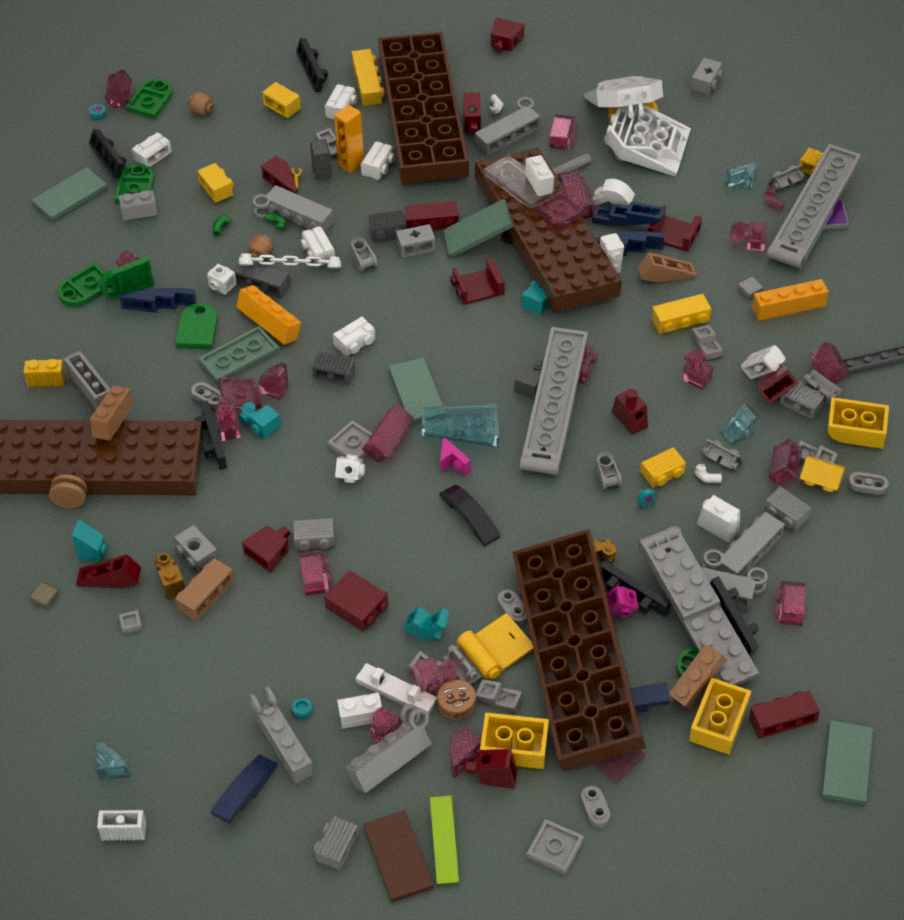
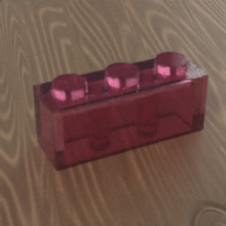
[559,170,596,219]
[362,403,413,463]

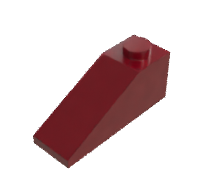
[261,156,297,194]
[76,554,141,588]

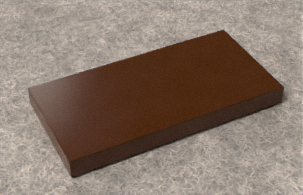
[363,810,434,902]

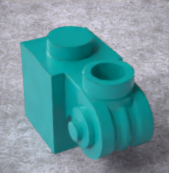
[521,280,549,315]
[238,402,281,439]

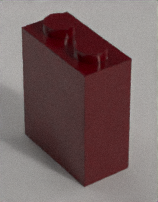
[324,570,389,632]

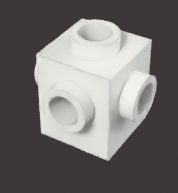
[207,264,237,295]
[335,454,365,483]

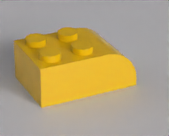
[828,397,889,449]
[689,677,751,755]
[480,713,549,769]

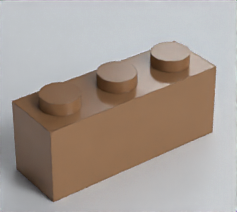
[90,386,133,440]
[175,558,234,621]
[669,644,727,710]

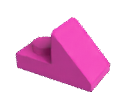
[440,438,471,476]

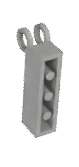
[475,97,540,156]
[253,185,334,232]
[63,351,110,410]
[702,512,785,576]
[701,567,768,610]
[249,686,314,784]
[345,704,432,793]

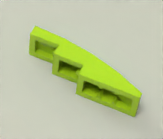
[430,796,459,884]

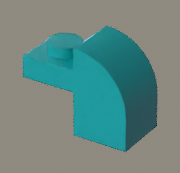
[403,607,449,641]

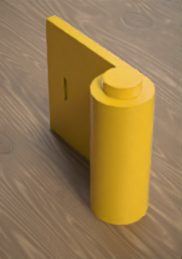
[456,613,534,680]

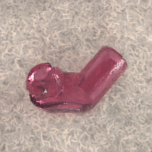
[765,187,785,210]

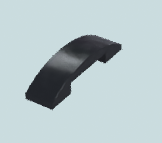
[439,484,500,546]

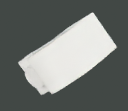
[592,179,635,206]

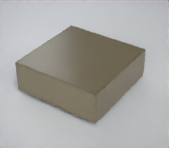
[30,582,59,608]

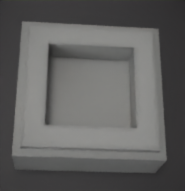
[738,276,764,299]
[118,610,143,635]

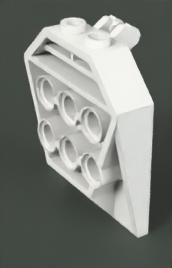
[584,76,663,119]
[604,104,691,177]

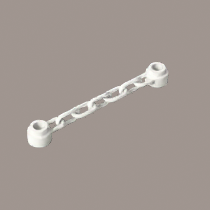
[239,253,341,269]

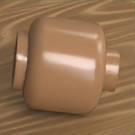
[188,92,214,116]
[247,234,273,260]

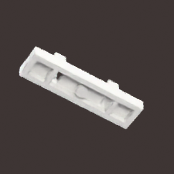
[355,663,437,716]

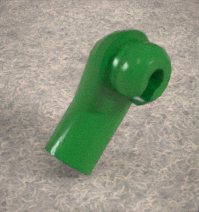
[265,213,287,230]
[212,214,231,237]

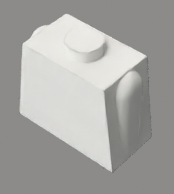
[697,495,740,543]

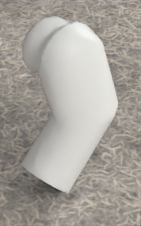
[490,94,504,114]
[695,464,722,483]

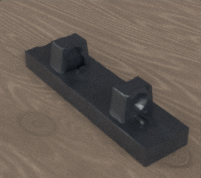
[296,38,328,92]
[89,128,127,179]
[194,400,227,470]
[601,560,670,617]
[710,576,759,656]

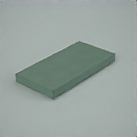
[31,167,108,222]
[443,199,513,258]
[198,326,280,385]
[389,357,445,424]
[822,720,873,805]

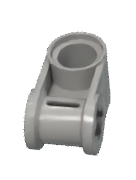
[351,238,378,272]
[596,452,622,490]

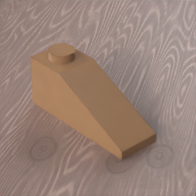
[638,252,697,283]

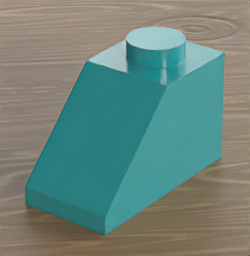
[72,520,108,562]

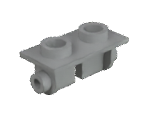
[768,164,805,190]
[803,369,843,404]
[702,439,743,470]
[443,645,483,685]

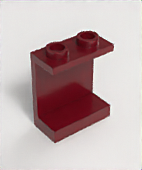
[648,205,702,252]
[450,258,505,305]

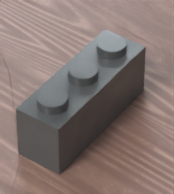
[232,261,291,299]

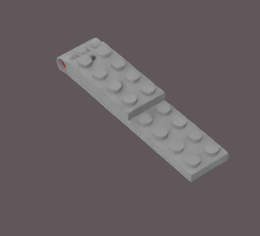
[767,144,861,269]
[520,327,588,476]
[638,525,759,686]

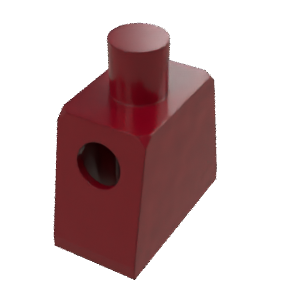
[491,17,525,53]
[463,92,481,135]
[758,363,799,404]
[612,389,648,435]
[242,526,291,573]
[465,749,518,789]

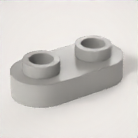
[191,382,225,409]
[848,472,889,495]
[498,590,527,625]
[581,786,610,828]

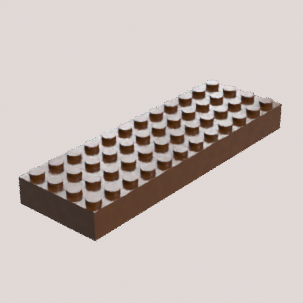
[378,32,469,184]
[475,147,622,313]
[0,420,204,495]
[512,529,646,771]

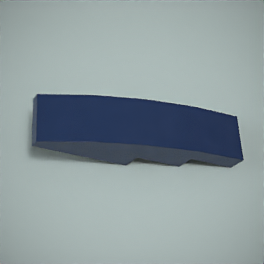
[592,202,665,225]
[595,232,665,256]
[119,288,196,313]
[631,682,670,712]
[211,754,278,824]

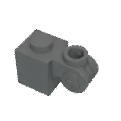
[514,360,543,399]

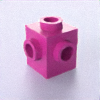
[607,586,639,618]

